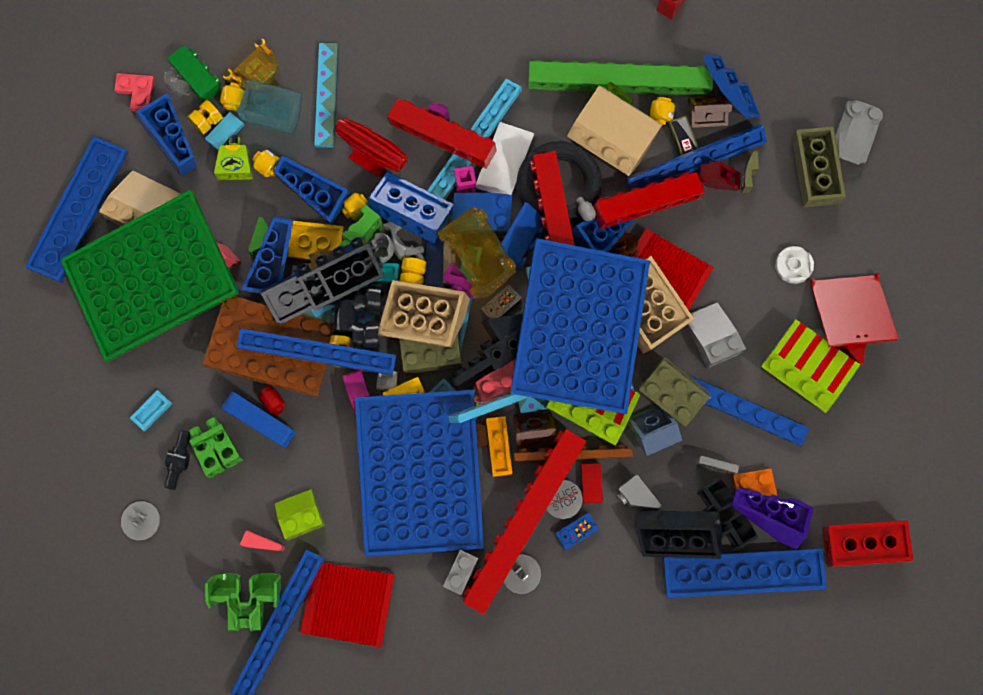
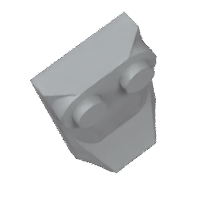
[835,100,883,165]

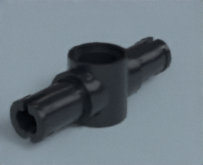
[164,430,190,490]

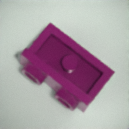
[443,263,479,300]

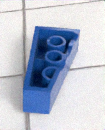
[136,93,197,177]
[274,155,352,225]
[241,216,294,293]

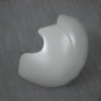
[368,233,394,262]

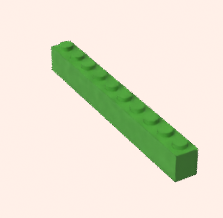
[528,60,713,96]

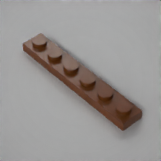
[514,445,633,462]

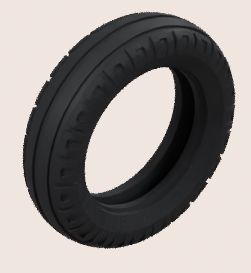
[517,141,602,223]

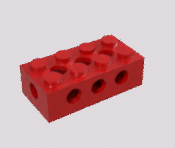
[822,520,914,567]

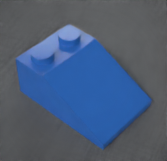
[451,193,512,236]

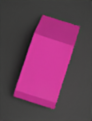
[454,166,476,193]
[343,370,370,415]

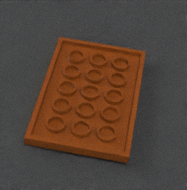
[203,296,335,397]

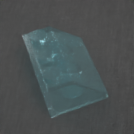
[238,79,302,135]

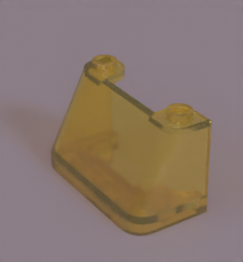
[437,207,516,298]

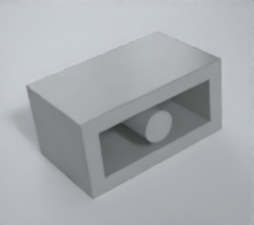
[443,550,478,596]

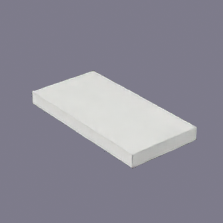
[475,122,534,195]

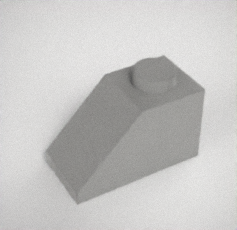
[617,475,662,510]

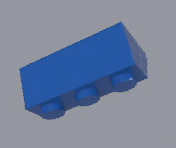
[497,202,545,271]

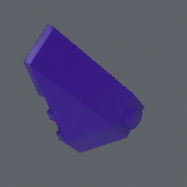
[731,488,814,550]

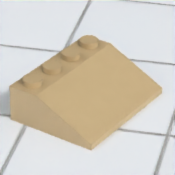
[567,85,662,176]
[99,170,181,226]
[637,256,694,354]
[378,280,470,347]

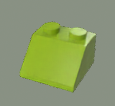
[275,489,325,541]

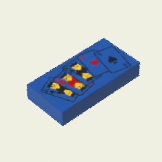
[555,513,599,550]

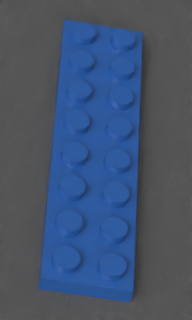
[25,136,129,283]
[663,549,827,598]

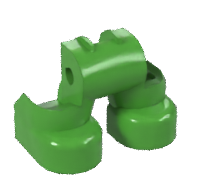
[205,573,281,631]

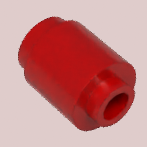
[259,386,286,416]

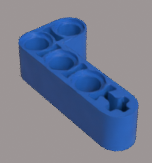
[220,391,296,449]

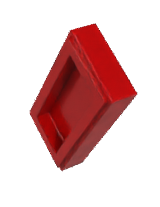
[581,463,603,504]

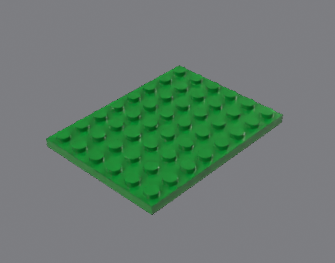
[60,190,240,362]

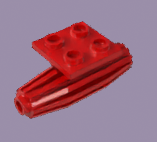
[335,117,408,178]

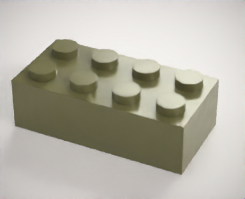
[791,126,846,208]

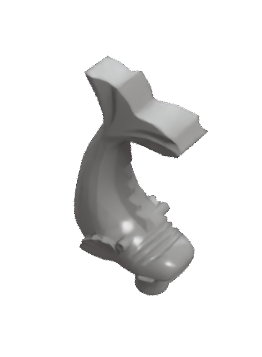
[382,222,425,261]

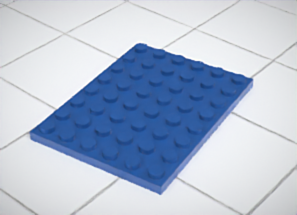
[510,238,650,414]
[355,390,484,557]

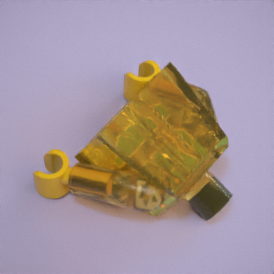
[223,39,280,92]

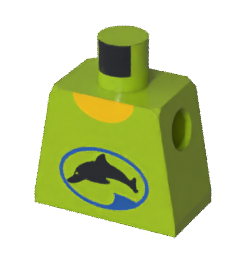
[214,136,253,180]

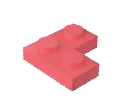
[114,73,155,112]

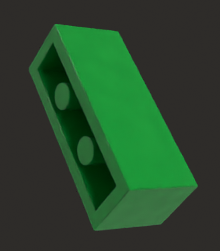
[167,45,222,103]

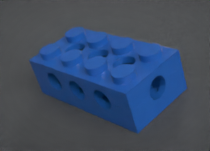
[368,172,454,243]

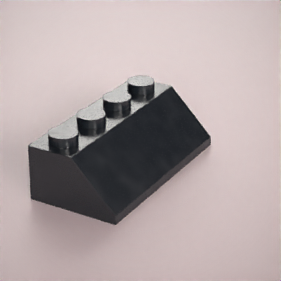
[635,510,722,559]

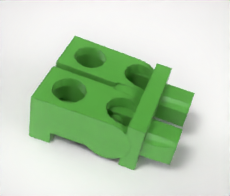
[338,205,383,247]
[189,417,243,478]

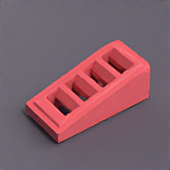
[240,531,285,551]

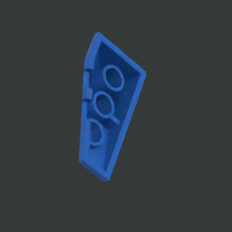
[572,218,635,252]

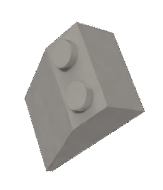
[686,302,746,369]

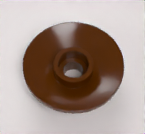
[608,232,638,256]

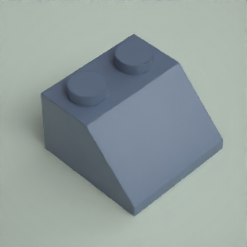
[628,405,682,456]

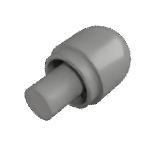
[576,197,596,221]

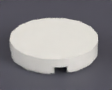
[775,246,814,284]

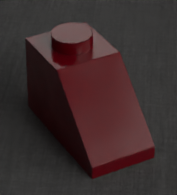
[699,161,741,191]

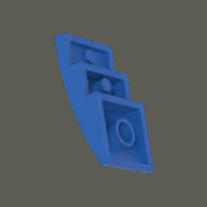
[703,54,761,118]

